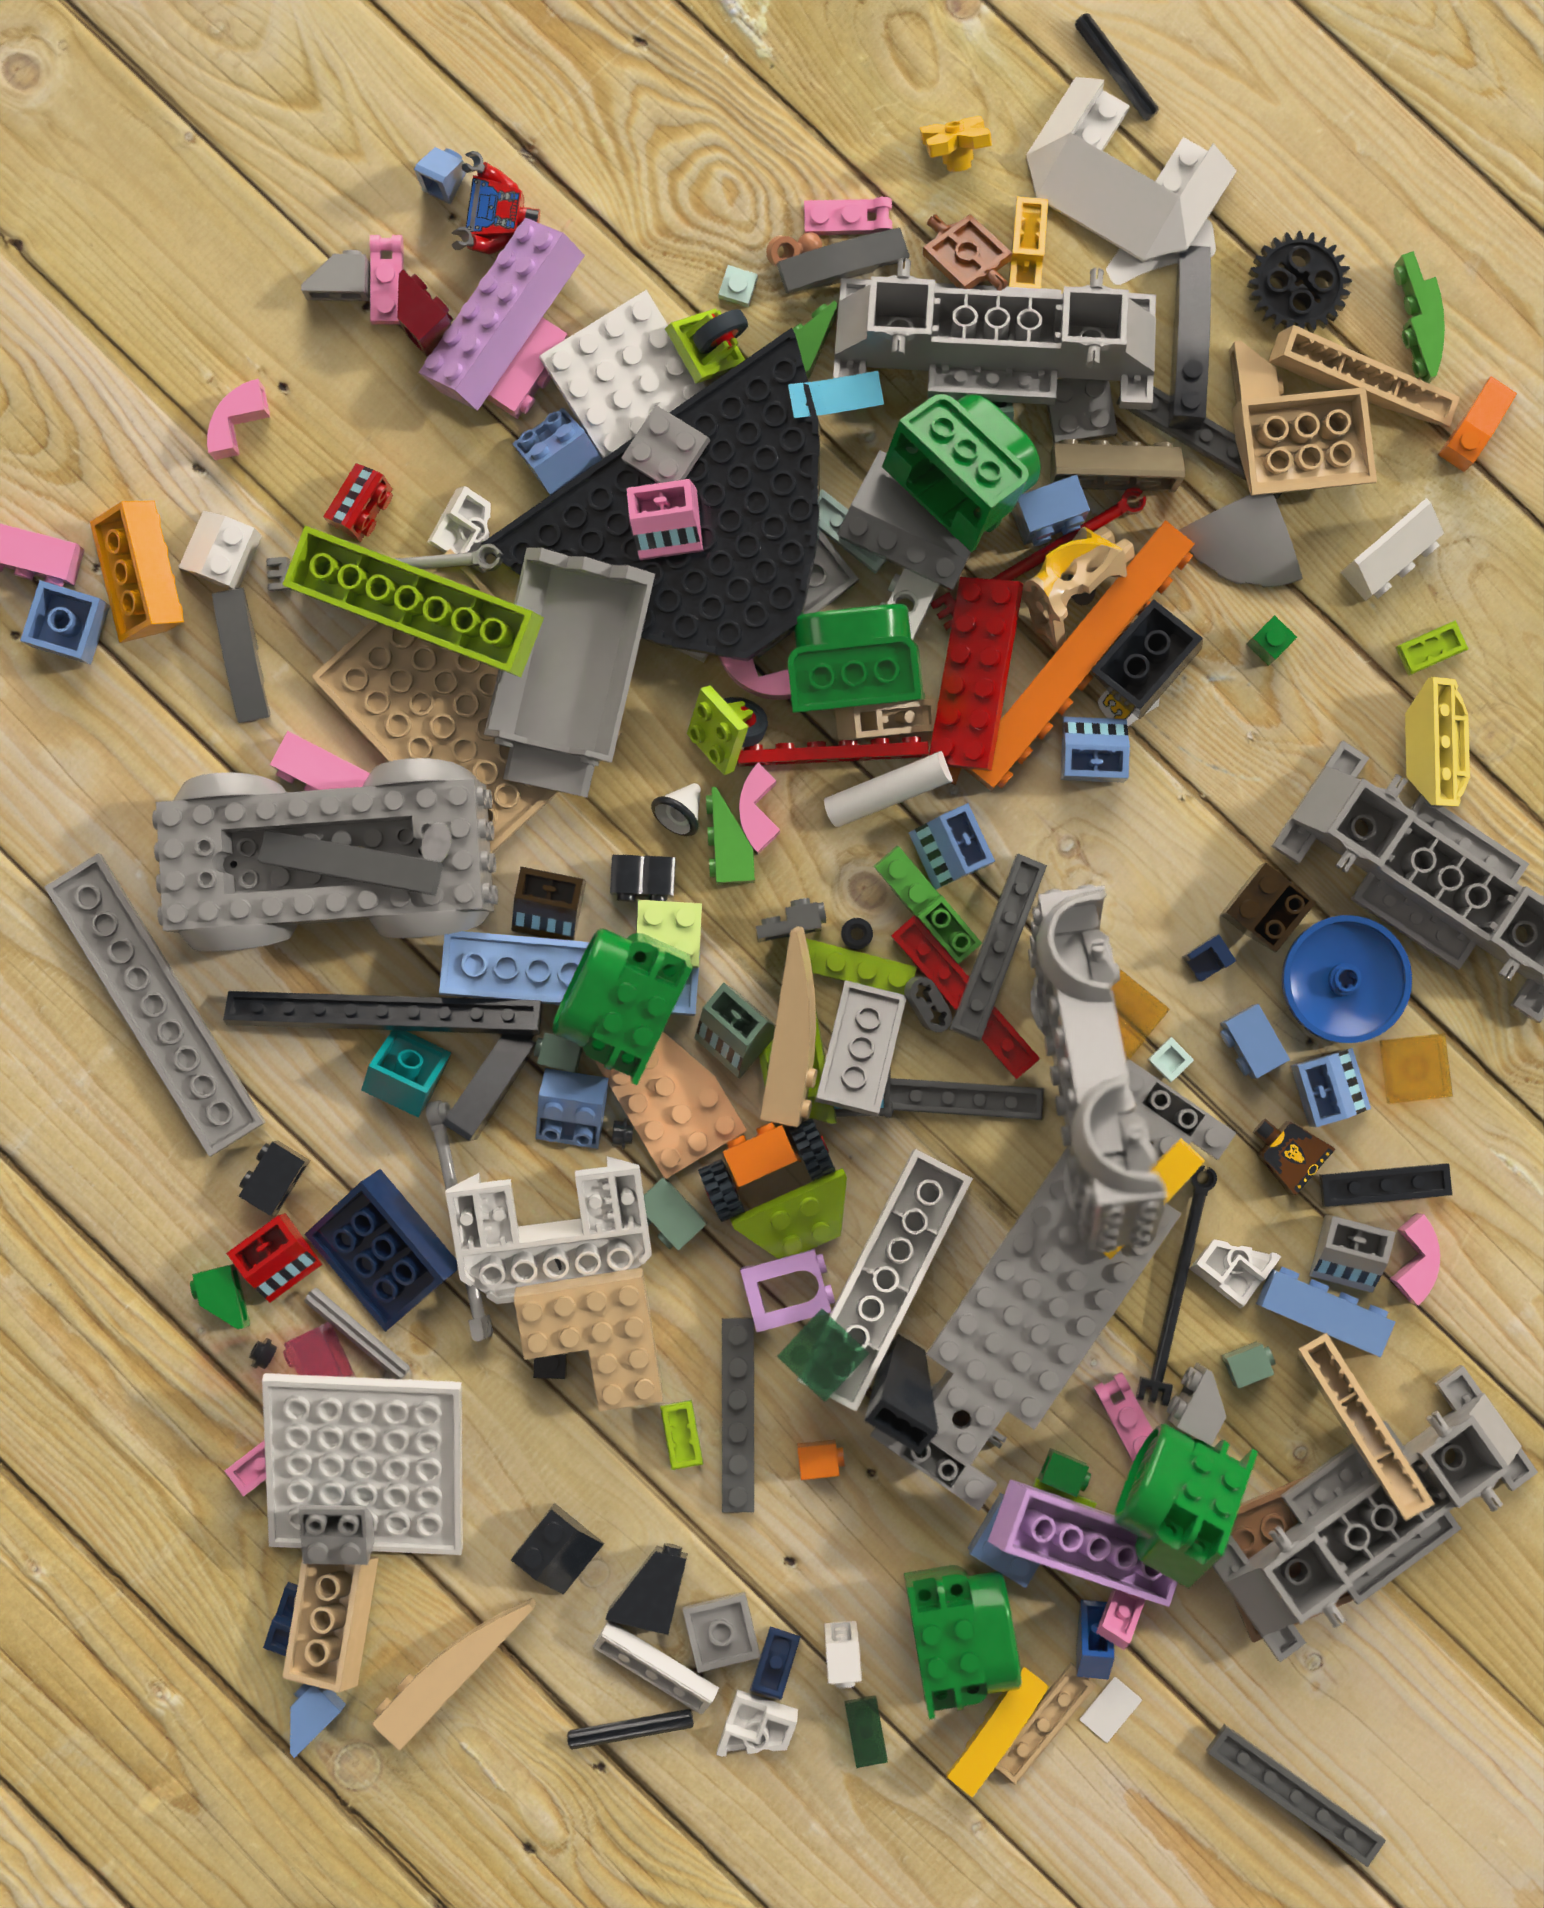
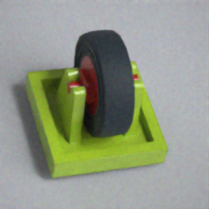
[665,308,748,384]
[687,685,768,775]

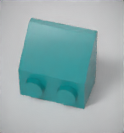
[361,1030,452,1118]

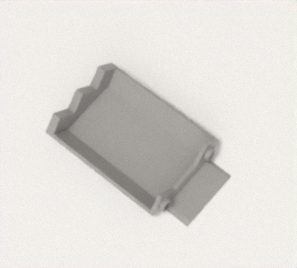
[484,548,655,798]

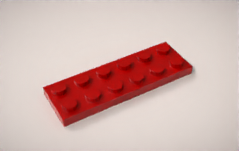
[929,577,1024,771]

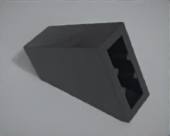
[605,1543,688,1635]

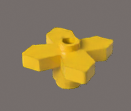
[920,116,992,172]

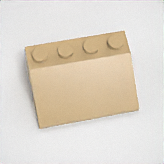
[1232,387,1377,496]

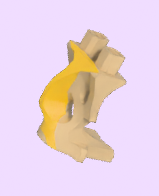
[1021,526,1135,649]

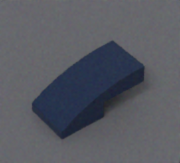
[263,1581,298,1657]

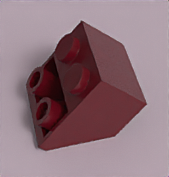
[397,269,454,357]

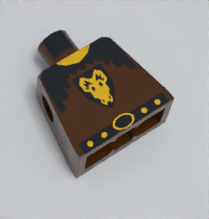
[1253,1119,1336,1195]

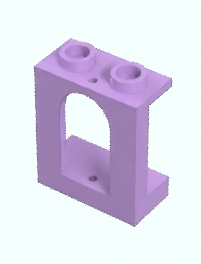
[740,1248,836,1332]

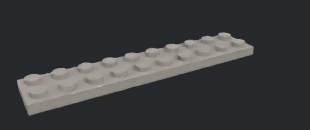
[44,853,266,1157]

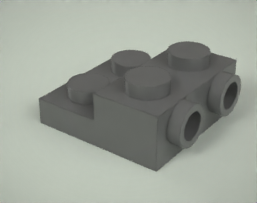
[756,898,827,942]

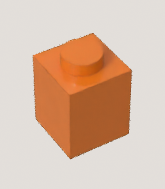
[797,1439,845,1480]

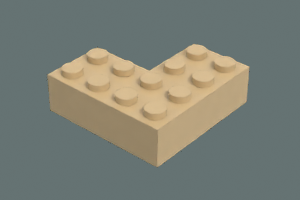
[514,1267,663,1411]

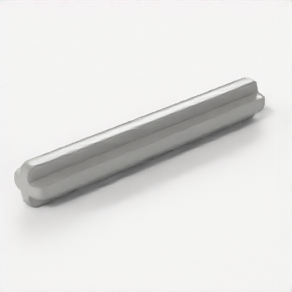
[304,1288,410,1379]

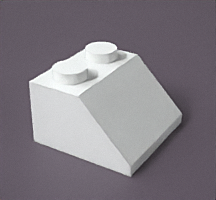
[179,511,262,590]

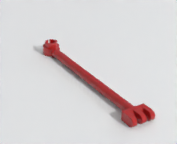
[930,487,1147,631]

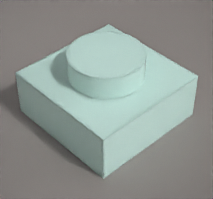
[718,265,758,307]
[1147,1037,1194,1082]

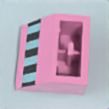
[626,479,703,560]

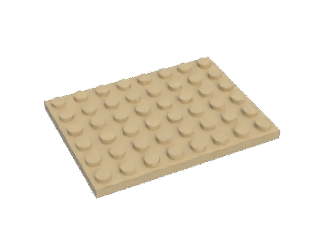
[311,549,622,853]

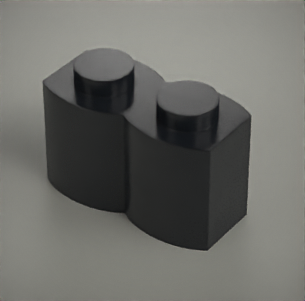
[610,855,676,902]

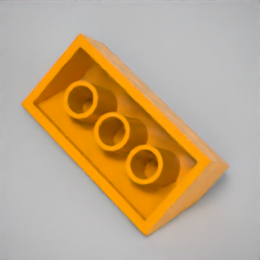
[90,501,184,643]

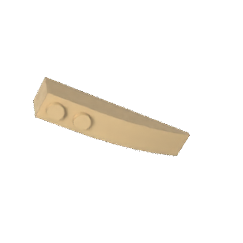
[1269,325,1460,427]
[760,926,817,1127]
[1298,1333,1434,1521]
[371,1598,537,1751]

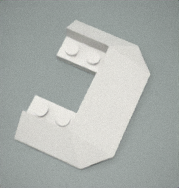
[1026,77,1236,262]
[445,1156,652,1304]

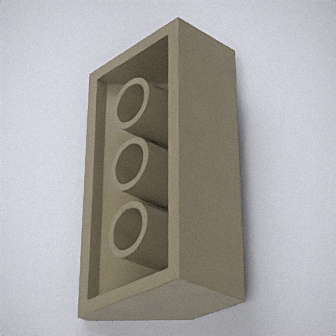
[1050,439,1185,492]

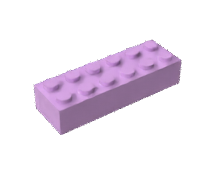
[418,218,585,411]
[988,1479,1178,1607]

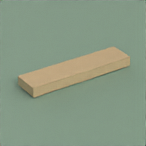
[995,1663,1097,1785]

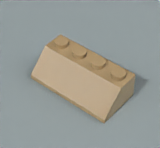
[282,1556,379,1693]

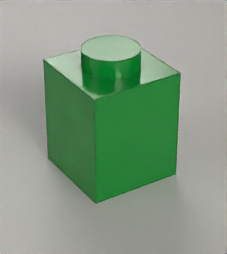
[1246,615,1297,666]
[1038,1448,1091,1497]

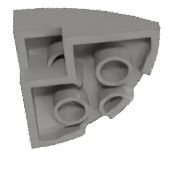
[1179,494,1302,587]

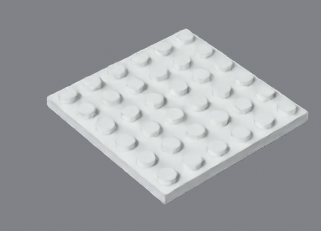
[262,1374,463,1555]

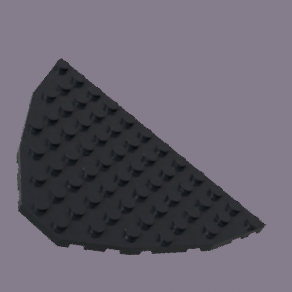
[481,328,820,661]

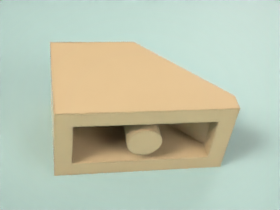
[1229,341,1284,404]

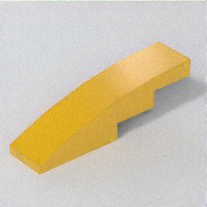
[1008,196,1048,288]
[1102,1138,1205,1260]
[946,1665,1049,1798]

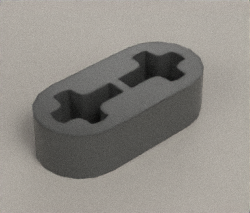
[904,976,952,1032]

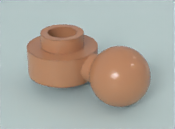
[766,232,822,267]

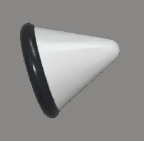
[651,783,701,836]

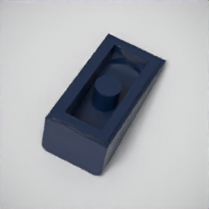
[749,1626,801,1701]

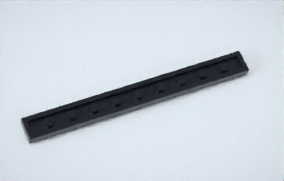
[223,991,543,1035]

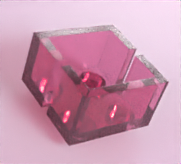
[283,1322,357,1378]

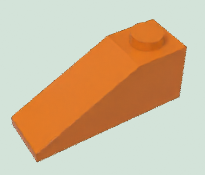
[1438,376,1517,472]

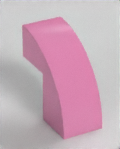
[207,379,270,460]
[719,656,791,700]
[739,762,780,855]
[1390,1213,1440,1306]

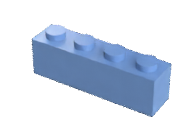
[1256,1266,1395,1357]

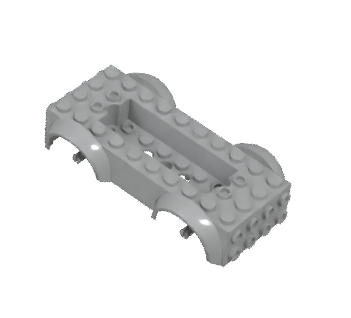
[152,758,498,951]
[1028,885,1167,1252]

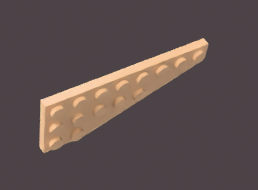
[594,1032,747,1179]

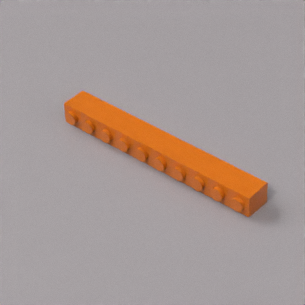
[963,520,1195,792]

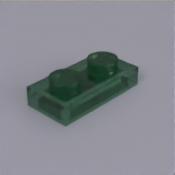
[844,1695,888,1768]

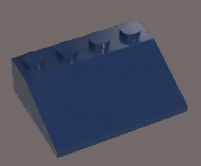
[304,1169,458,1332]

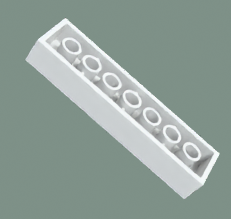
[797,1149,973,1411]

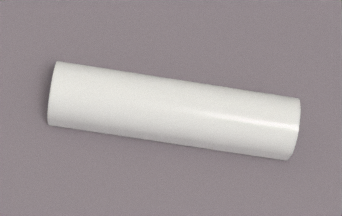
[824,751,953,827]
[593,1621,719,1714]

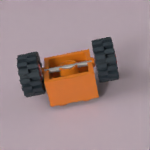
[698,1118,836,1222]

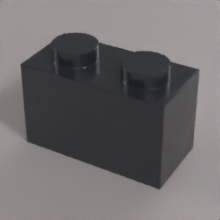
[239,1141,311,1216]

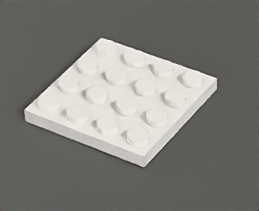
[539,290,706,459]

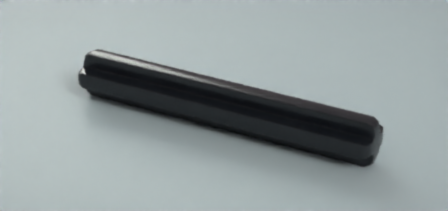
[1075,13,1159,121]
[567,1709,694,1750]

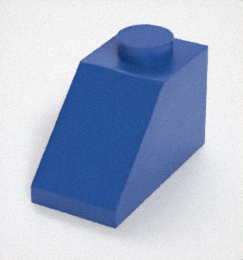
[1076,1600,1115,1680]

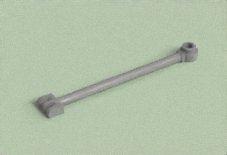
[266,544,503,591]
[426,1100,493,1342]

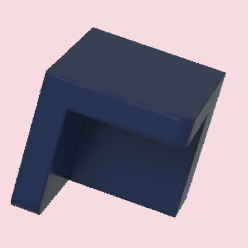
[1182,934,1236,982]

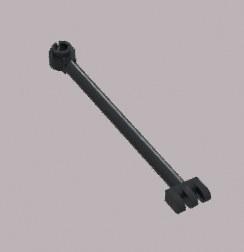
[1136,1165,1217,1406]

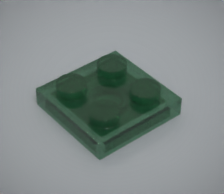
[777,1308,869,1402]

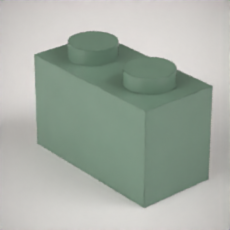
[644,1177,708,1251]

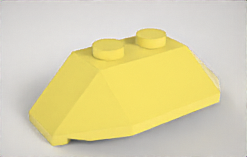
[1405,677,1470,807]

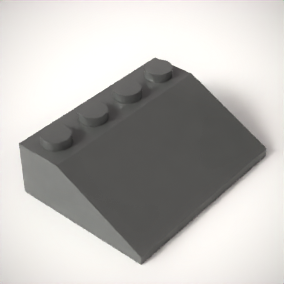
[837,450,972,592]

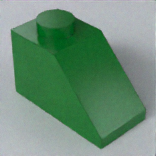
[190,1264,250,1329]

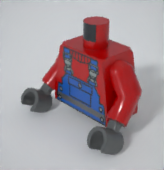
[452,151,540,255]

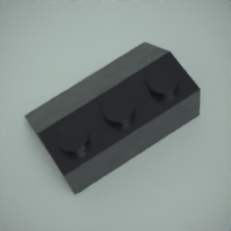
[1091,599,1203,719]

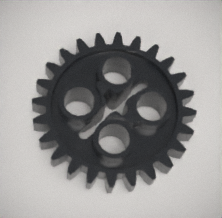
[1247,231,1352,333]

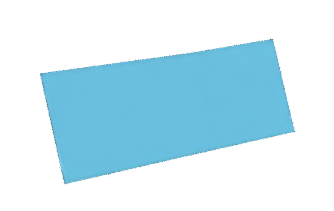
[788,371,884,418]

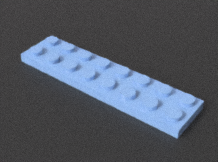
[439,931,700,1016]

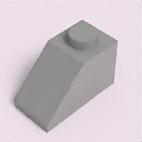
[301,250,370,301]

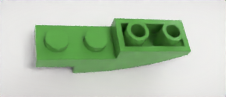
[1393,251,1445,383]
[873,846,982,964]

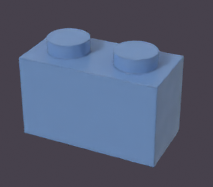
[1220,1004,1290,1079]

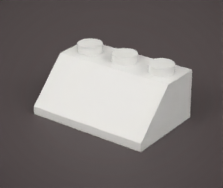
[1341,498,1444,601]

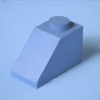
[414,147,466,204]
[290,1684,346,1758]

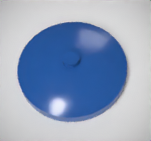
[1282,915,1412,1043]

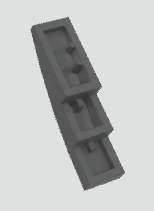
[777,228,910,293]
[212,587,271,723]

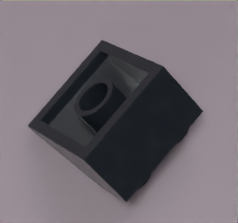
[511,1503,604,1595]

